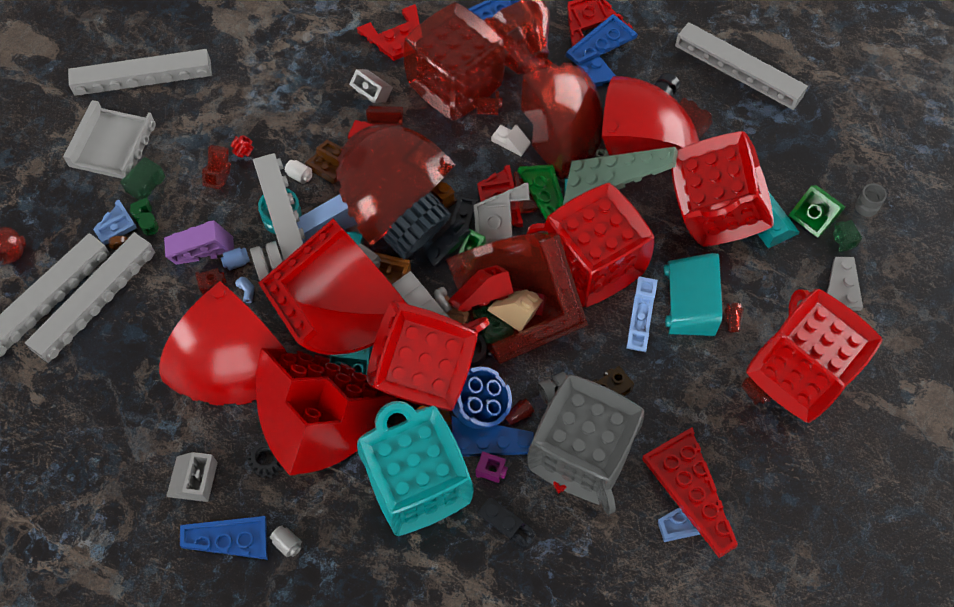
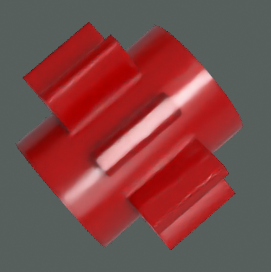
[230,135,254,158]

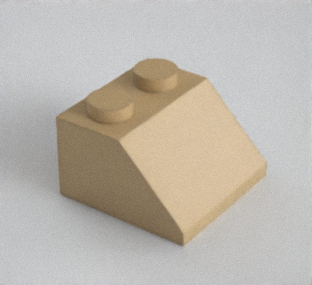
[488,290,543,332]

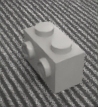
[349,69,393,104]

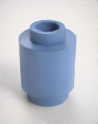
[221,247,250,271]

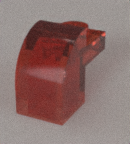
[202,145,231,189]

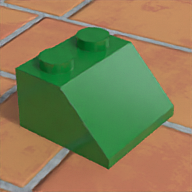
[788,185,846,237]

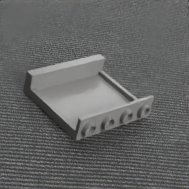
[63,100,156,180]

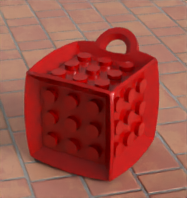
[671,131,774,247]
[526,183,654,308]
[746,288,883,423]
[366,301,490,411]

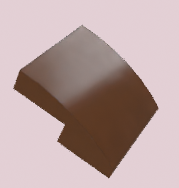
[305,140,356,184]

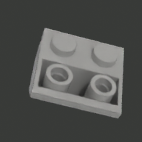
[167,452,218,502]

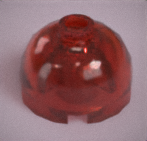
[0,227,26,265]

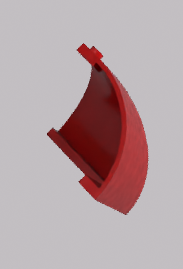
[258,218,407,355]

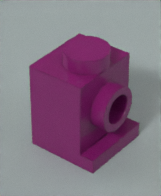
[476,451,508,483]

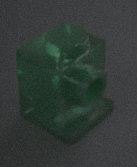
[833,220,862,253]

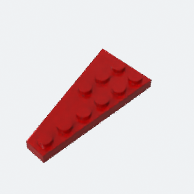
[642,427,738,558]

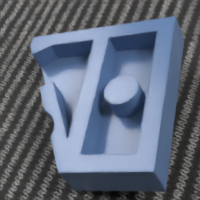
[93,200,137,245]

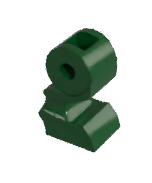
[130,198,159,236]

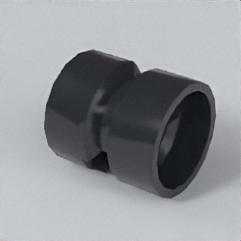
[654,73,680,97]

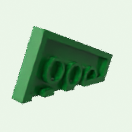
[518,165,564,219]

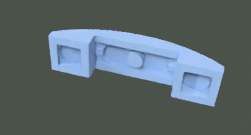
[626,277,658,352]

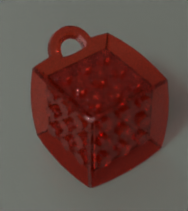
[404,2,505,121]

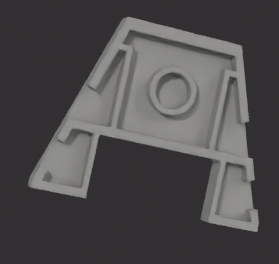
[474,183,533,256]

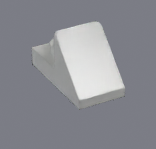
[491,125,531,156]

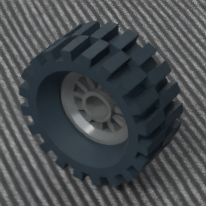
[384,193,451,260]

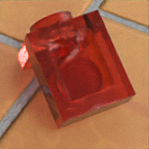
[477,91,503,115]

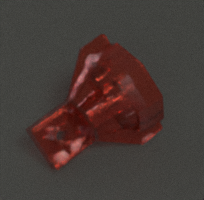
[477,0,565,95]

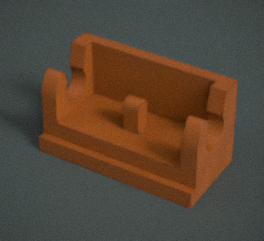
[374,252,411,284]

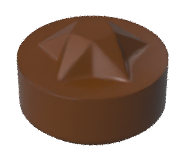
[109,236,128,250]

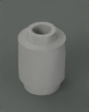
[270,525,302,557]

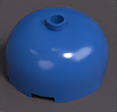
[452,367,512,430]

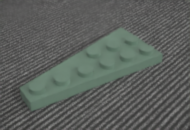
[563,147,678,205]

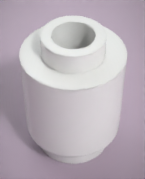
[285,160,312,184]

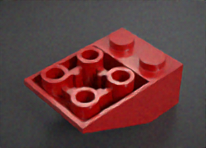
[448,265,514,312]

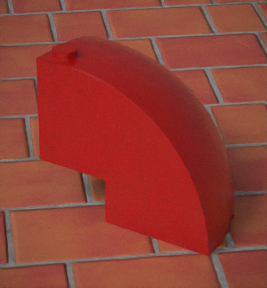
[602,76,699,156]
[159,281,287,406]
[256,348,397,475]

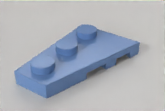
[658,508,700,542]

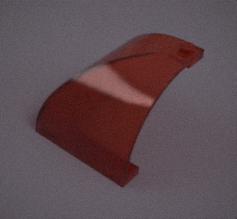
[446,233,588,364]

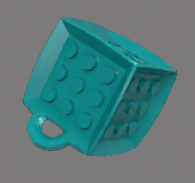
[357,401,474,536]

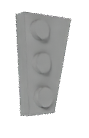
[827,257,863,311]

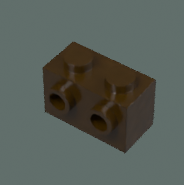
[592,366,634,397]

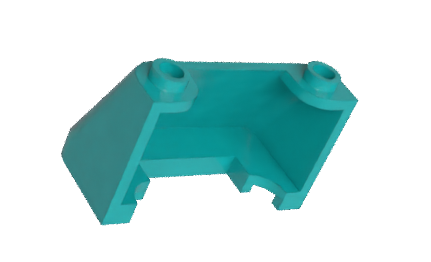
[664,253,722,336]

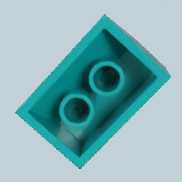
[758,191,799,249]

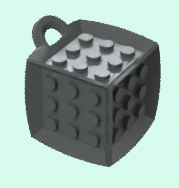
[527,374,644,515]

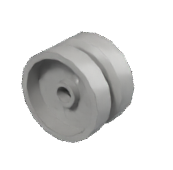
[250,241,284,281]

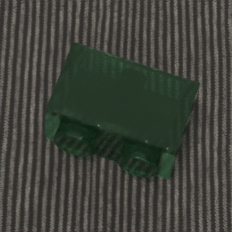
[120,157,166,200]

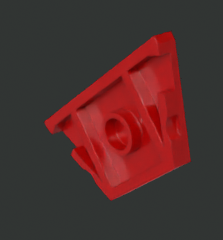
[477,165,523,227]

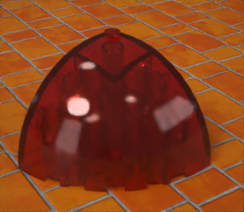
[521,63,604,180]
[336,124,455,246]

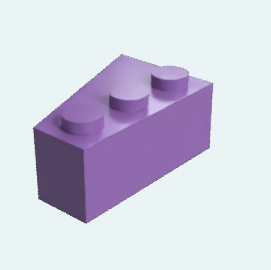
[164,220,234,265]

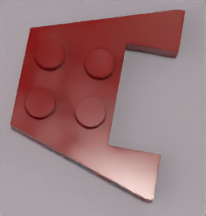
[567,0,633,47]
[357,4,424,61]

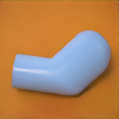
[235,277,255,303]

